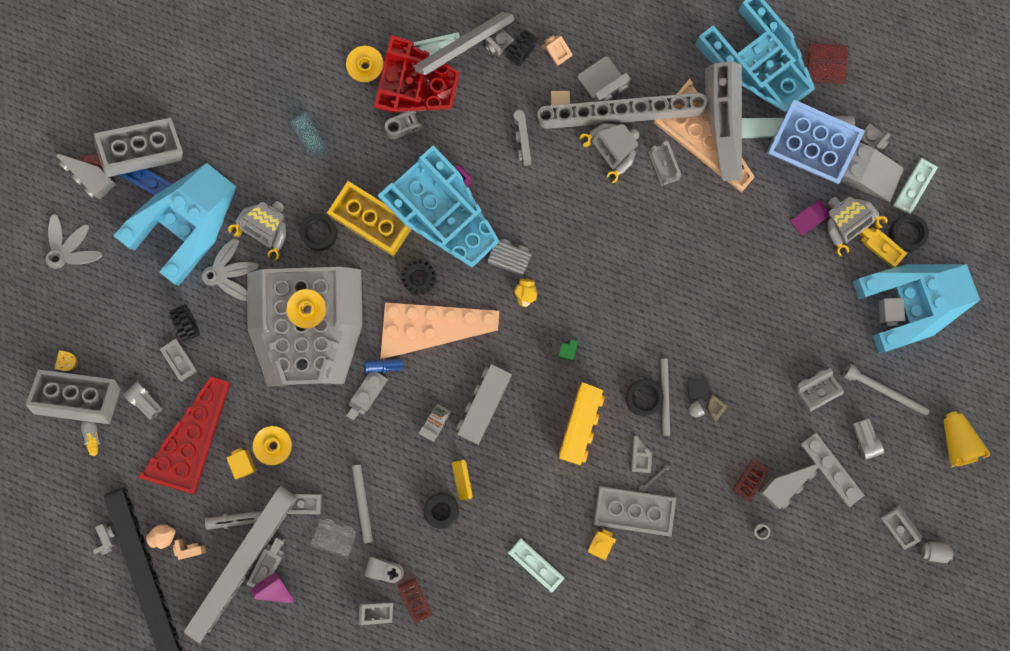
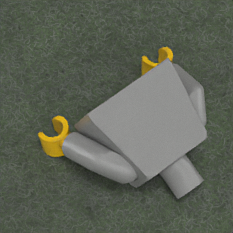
[580,123,639,183]

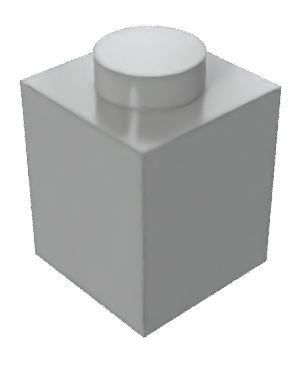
[879,298,905,327]

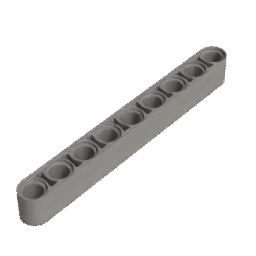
[537,93,707,129]
[184,486,298,644]

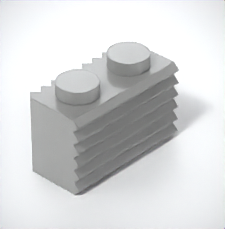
[488,238,532,277]

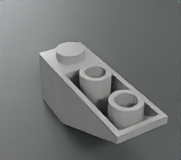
[56,154,117,199]
[759,464,819,509]

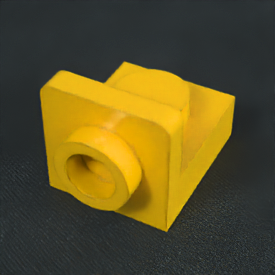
[587,529,616,560]

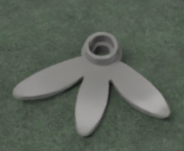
[45,214,102,269]
[202,239,258,301]

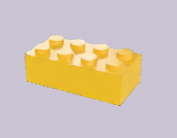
[327,181,412,257]

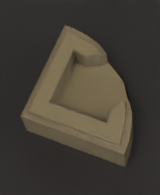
[708,394,728,422]

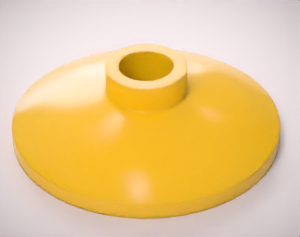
[346,46,384,82]
[287,289,326,328]
[253,426,292,465]

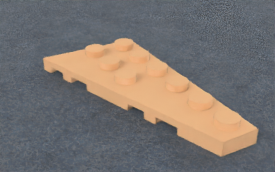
[654,79,754,193]
[380,302,499,360]

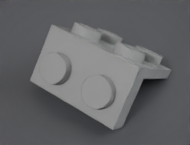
[578,57,630,102]

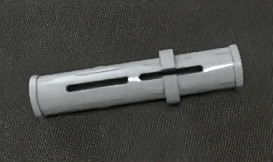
[205,511,263,530]

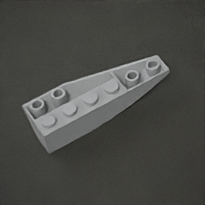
[705,61,742,181]

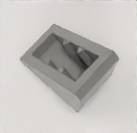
[358,601,393,625]

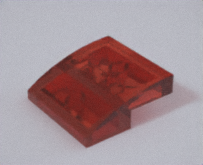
[807,43,848,84]

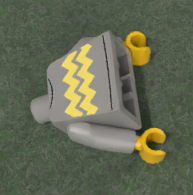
[827,197,887,257]
[228,201,286,261]

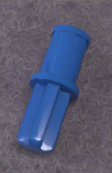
[364,358,403,373]

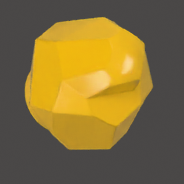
[514,279,538,307]

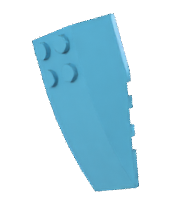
[378,145,500,268]

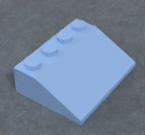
[766,100,865,184]

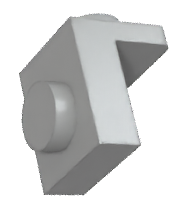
[93,523,118,555]

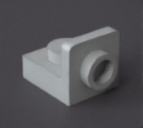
[485,28,514,57]
[860,123,891,151]

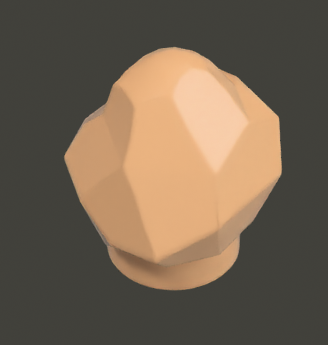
[146,524,176,549]

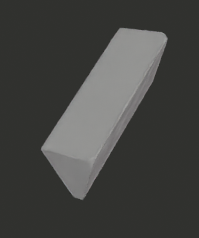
[881,505,922,550]

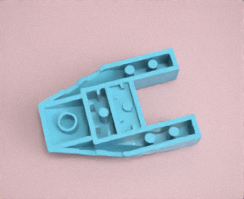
[695,0,815,112]
[114,163,237,286]
[853,264,980,354]

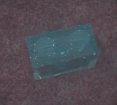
[290,112,328,158]

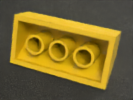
[558,382,605,465]

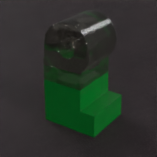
[541,337,578,361]

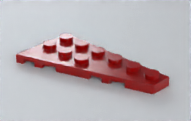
[138,377,231,494]

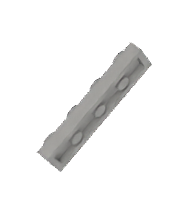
[800,433,865,507]

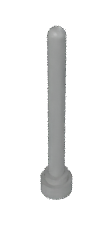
[843,363,930,415]

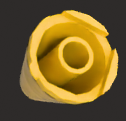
[943,411,990,467]

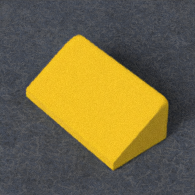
[452,460,473,501]

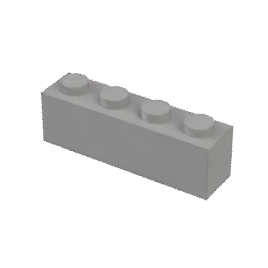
[456,364,512,445]

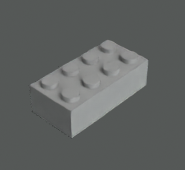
[94,118,183,177]
[26,369,121,424]

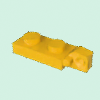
[859,227,907,268]

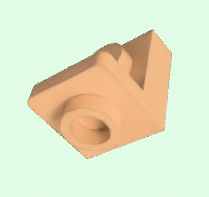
[541,35,572,66]
[173,539,206,560]

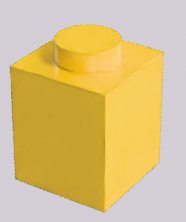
[227,448,257,479]

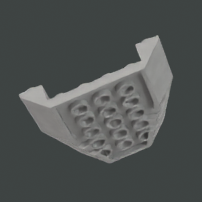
[247,267,363,387]

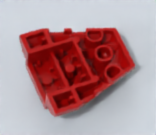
[374,35,460,112]

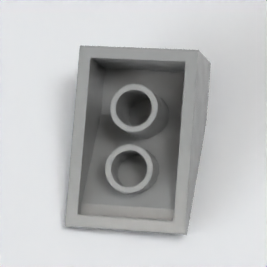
[840,142,904,203]

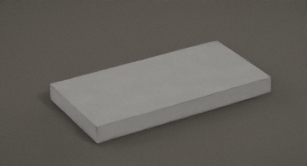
[594,486,676,537]

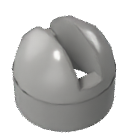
[689,401,705,417]
[754,523,770,540]

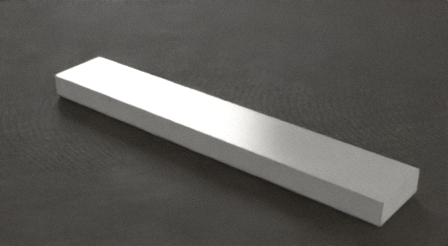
[414,12,514,75]

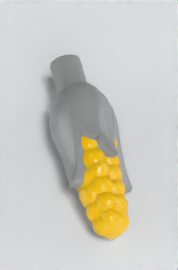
[81,421,100,456]

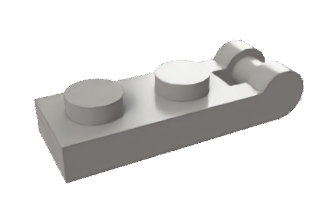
[514,110,531,166]

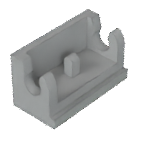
[648,141,682,186]

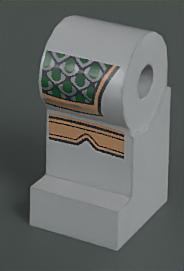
[419,404,451,443]

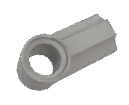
[123,380,163,420]
[852,419,884,460]

